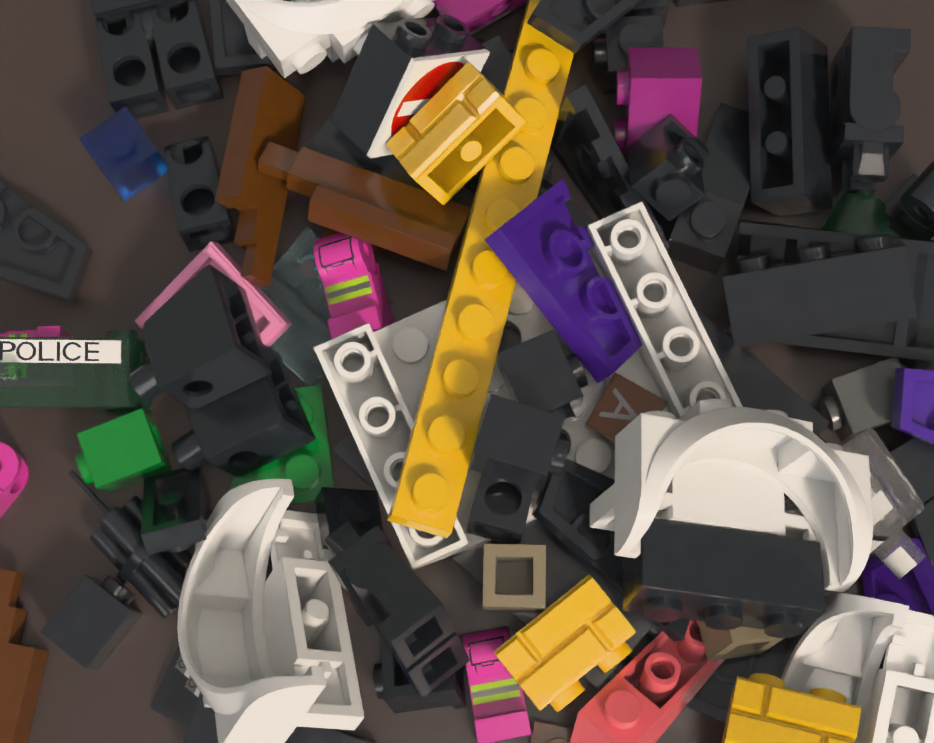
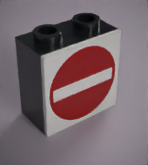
[330,15,490,158]

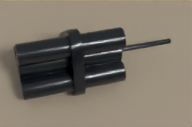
[68,470,193,619]

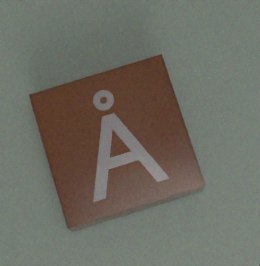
[585,372,668,444]

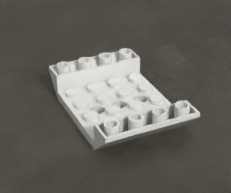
[314,202,743,570]

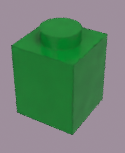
[75,408,172,494]

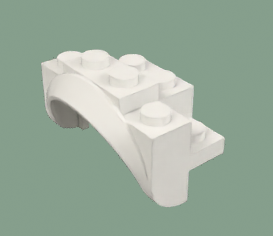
[226,0,435,78]
[589,399,873,592]
[177,479,364,743]
[781,593,934,743]

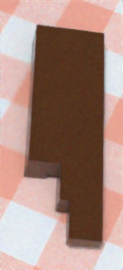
[215,66,306,287]
[257,141,471,271]
[0,568,49,743]

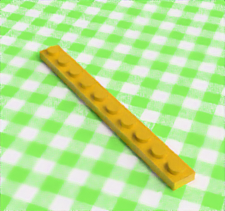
[387,0,574,538]

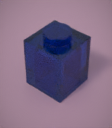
[79,106,168,202]

